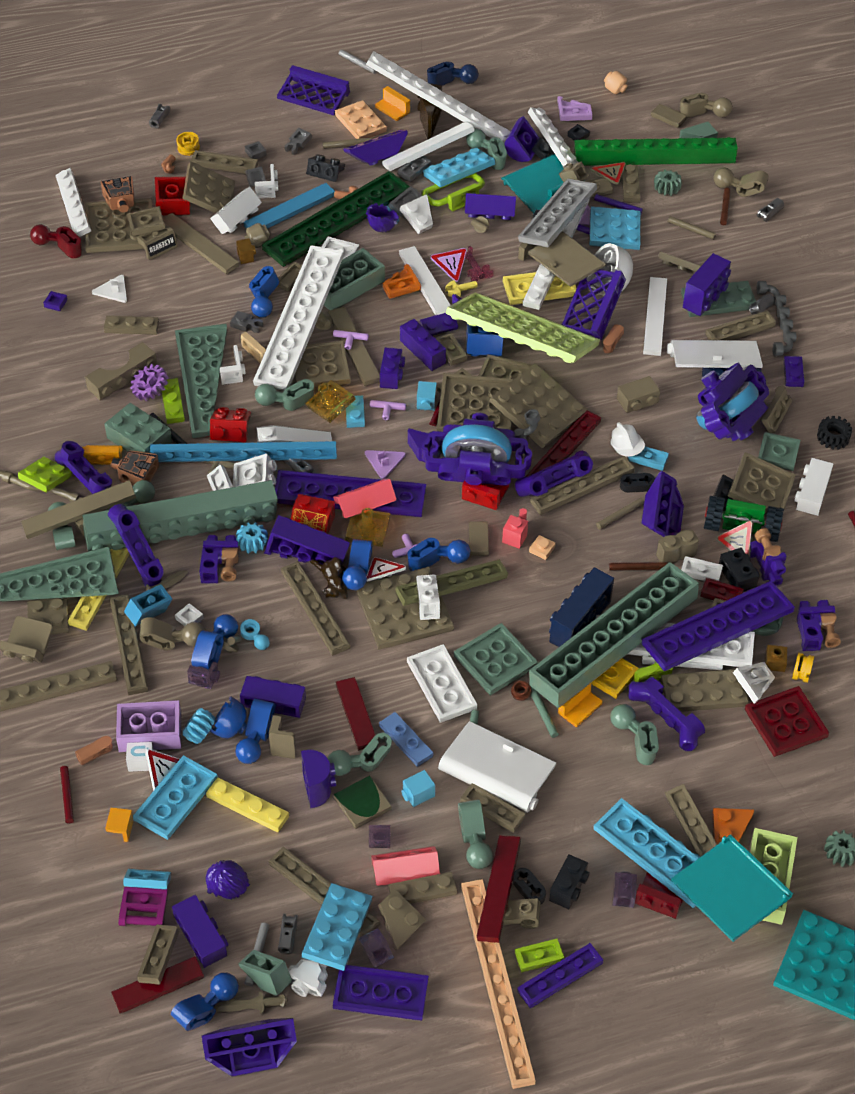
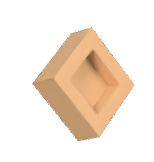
[529,535,556,560]

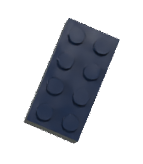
[549,567,614,647]

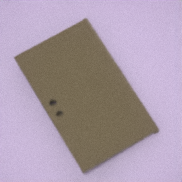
[528,231,606,287]

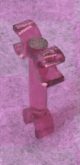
[461,246,493,282]

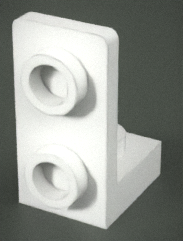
[255,164,278,198]
[220,345,246,385]
[416,574,440,620]

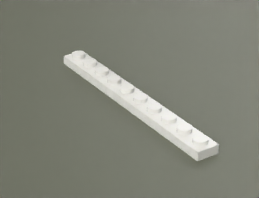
[366,51,510,143]
[523,200,589,310]

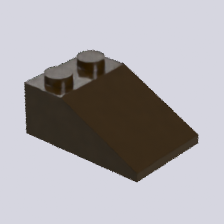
[417,83,442,140]

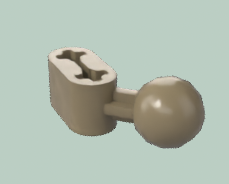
[680,93,733,118]
[713,168,769,197]
[140,617,206,650]

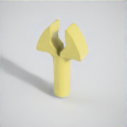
[445,280,478,297]

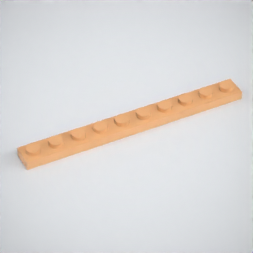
[461,879,536,1089]

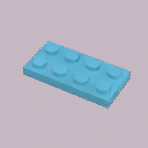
[423,148,495,187]
[133,755,218,840]
[302,883,373,971]

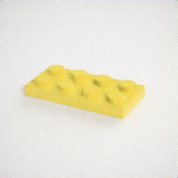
[503,272,577,305]

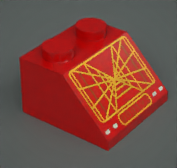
[291,494,335,534]

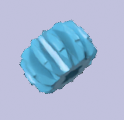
[236,522,268,554]
[183,708,215,744]

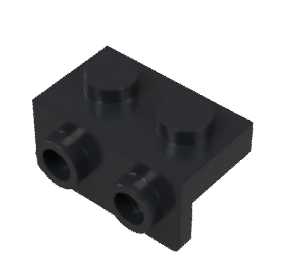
[306,154,345,182]

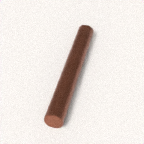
[720,188,731,225]
[609,562,667,570]

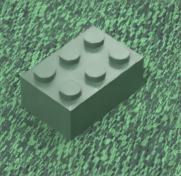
[104,403,172,453]

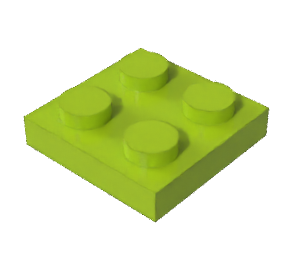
[18,456,72,493]

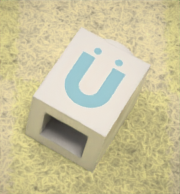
[126,742,157,772]

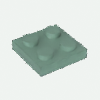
[758,432,801,471]

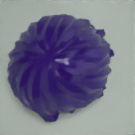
[366,203,399,232]
[206,860,250,900]

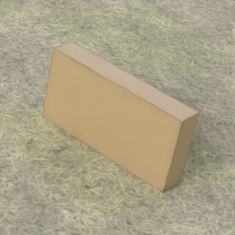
[241,332,266,363]

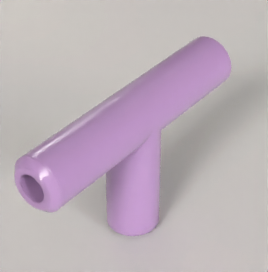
[333,330,369,350]
[370,400,406,420]
[392,534,417,558]

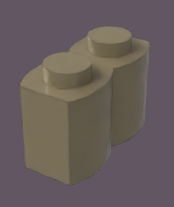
[656,530,699,564]

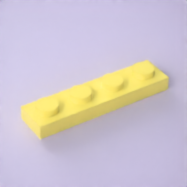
[206,777,289,832]

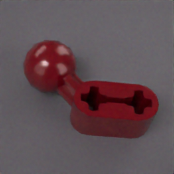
[30,224,82,258]

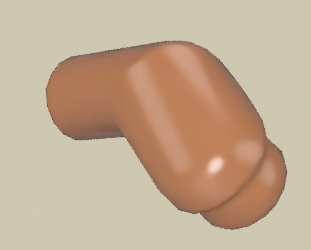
[161,154,176,174]
[334,186,358,199]

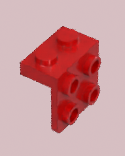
[210,407,251,442]
[462,480,509,511]

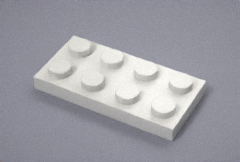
[407,644,477,723]

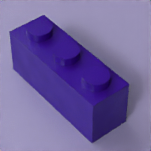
[465,193,516,220]
[400,319,446,371]
[240,676,306,718]
[172,895,229,968]

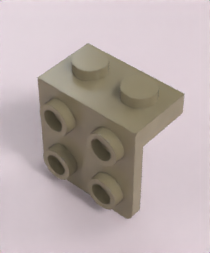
[0,616,53,663]

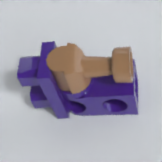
[750,528,787,586]
[199,535,239,583]
[796,600,841,651]

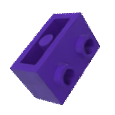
[380,347,405,389]

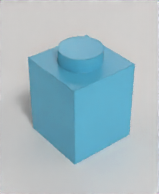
[417,381,437,411]
[401,770,435,807]

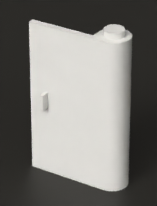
[667,340,763,368]
[438,721,556,813]

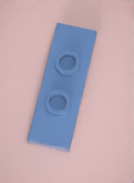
[379,712,433,767]

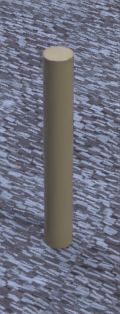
[323,138,371,149]
[668,216,716,240]
[596,498,644,530]

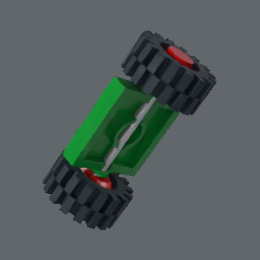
[704,495,784,542]

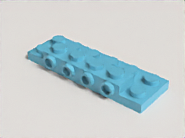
[594,798,700,908]

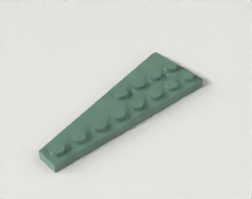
[175,324,227,438]
[0,547,119,601]

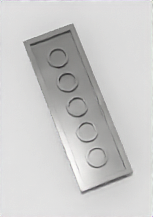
[518,179,597,247]

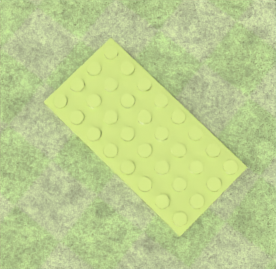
[446,292,600,363]

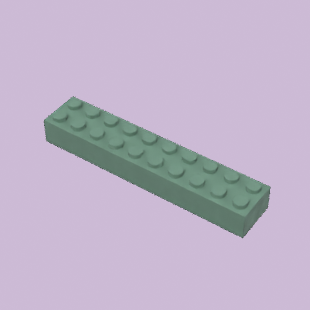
[82,480,278,552]
[529,562,699,708]

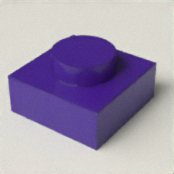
[43,291,67,311]

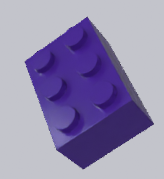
[682,253,731,316]

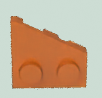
[383,264,421,299]
[712,808,754,845]

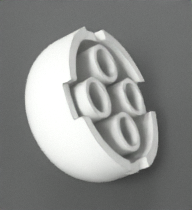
[587,243,633,296]

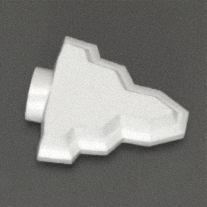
[288,959,328,997]

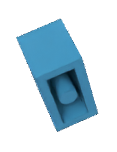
[124,584,172,626]

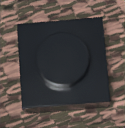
[567,124,590,141]
[531,137,552,160]

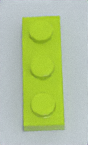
[161,378,185,424]

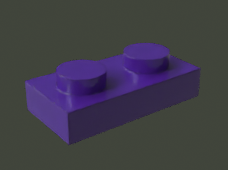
[420,313,459,336]
[784,356,804,387]

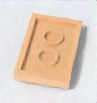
[335,100,387,139]

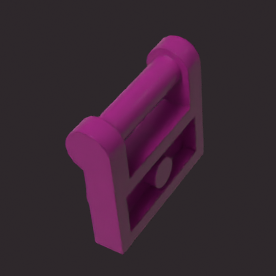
[118,887,168,926]

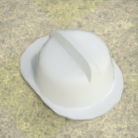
[610,422,645,457]

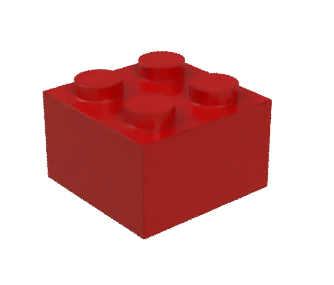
[155,177,190,215]

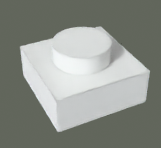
[175,603,204,626]

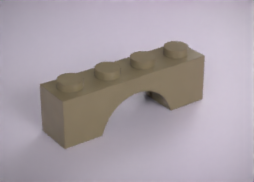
[85,342,157,400]

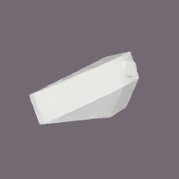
[256,425,332,443]

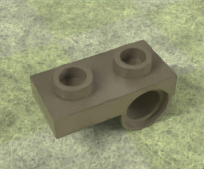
[503,898,541,929]

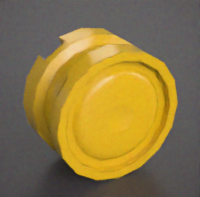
[176,132,200,156]
[792,652,814,683]

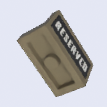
[137,223,178,260]

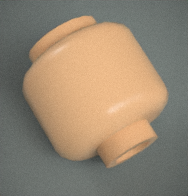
[604,71,628,94]

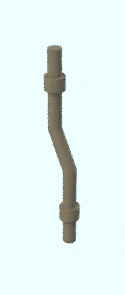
[0,470,83,502]

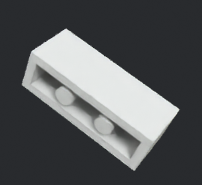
[210,187,262,234]
[794,458,833,516]

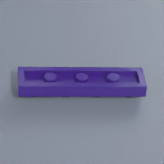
[517,943,603,1009]

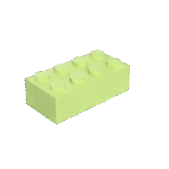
[749,828,798,925]

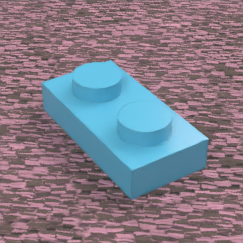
[345,395,365,428]
[628,447,669,471]
[123,869,171,889]

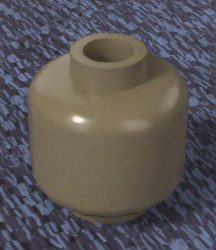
[244,223,270,248]

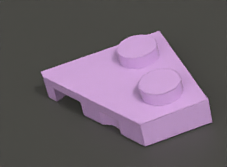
[557,96,592,121]

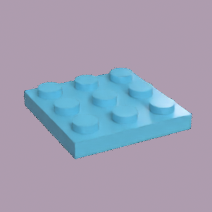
[589,206,640,250]

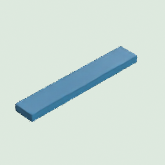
[244,183,335,229]

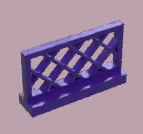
[277,65,350,115]
[562,270,626,340]

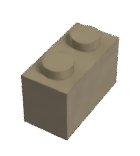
[617,376,660,413]

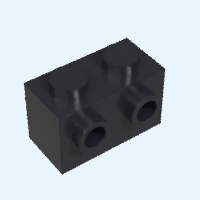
[719,547,760,592]
[549,854,590,910]

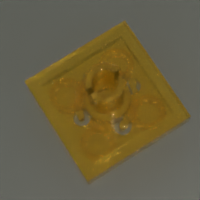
[305,380,356,423]
[345,508,390,547]

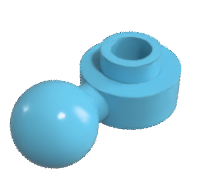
[240,619,270,650]

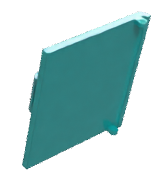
[501,154,585,214]
[671,834,793,942]

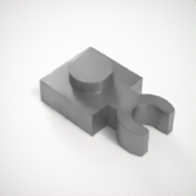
[285,128,312,155]
[230,311,263,333]

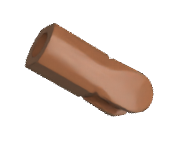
[603,324,624,353]
[75,736,113,765]

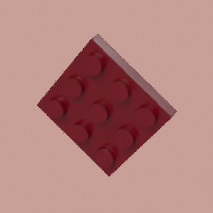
[744,686,829,757]

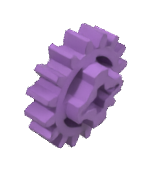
[130,364,169,401]

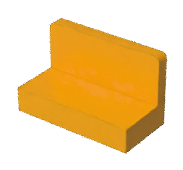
[375,86,410,121]
[82,445,123,465]
[558,683,602,727]

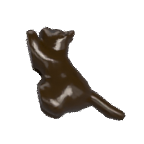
[310,557,348,599]

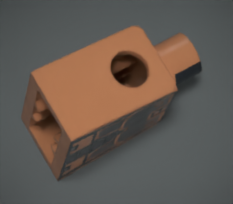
[101,176,134,213]
[111,450,159,487]

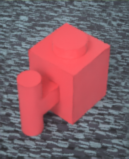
[502,508,528,549]

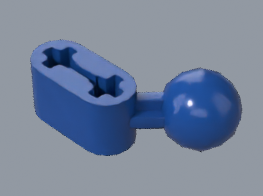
[249,266,280,318]
[407,538,471,571]
[342,539,373,590]
[191,614,238,671]
[235,698,276,764]
[171,972,239,1031]

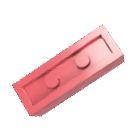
[333,479,396,518]
[371,846,440,886]

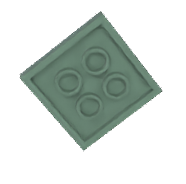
[454,623,538,696]

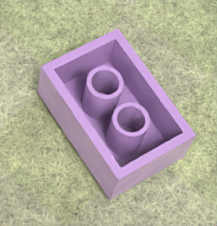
[116,700,181,752]

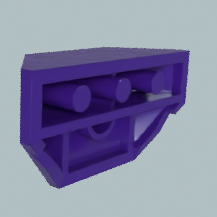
[343,129,408,165]
[641,471,684,537]
[201,1018,297,1077]

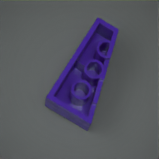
[264,515,350,565]

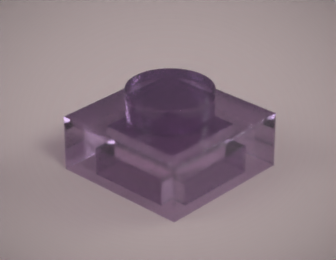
[369,825,390,848]

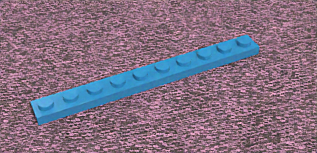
[150,441,337,462]

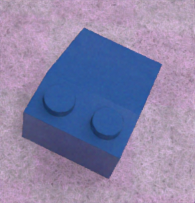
[466,324,503,357]

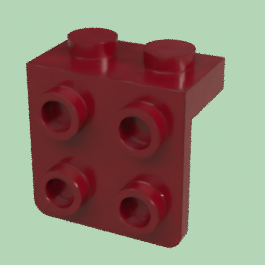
[635,872,683,919]

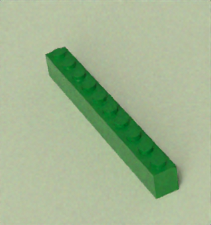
[573,137,738,166]

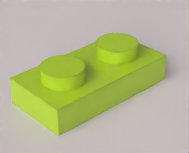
[634,662,673,682]
[515,938,564,973]

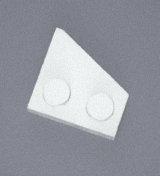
[400,195,433,234]
[733,662,775,703]

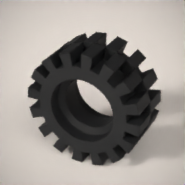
[817,416,852,450]

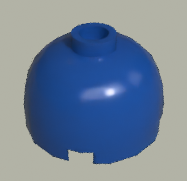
[210,696,247,738]

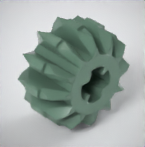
[654,169,682,196]
[824,830,855,867]

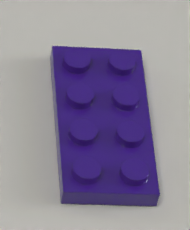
[333,965,429,1021]

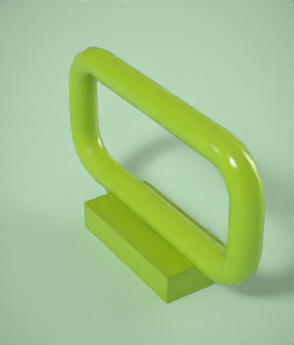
[421,173,485,212]

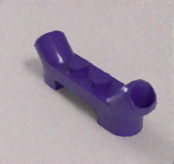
[55,441,112,494]
[515,450,593,497]
[108,504,163,587]
[628,677,705,751]

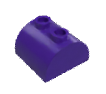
[504,116,540,162]
[301,750,336,808]

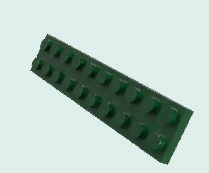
[262,171,410,267]

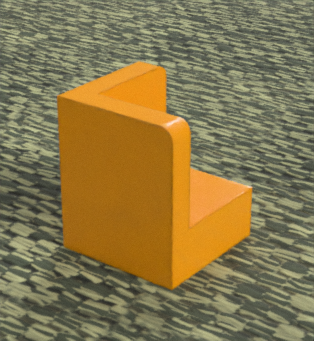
[105,808,134,842]

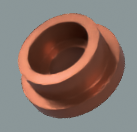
[511,681,531,701]

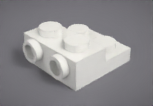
[233,453,277,487]

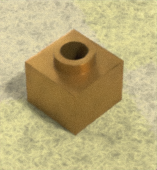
[236,238,256,264]
[765,645,787,672]

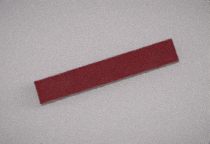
[525,410,601,477]
[476,835,521,943]

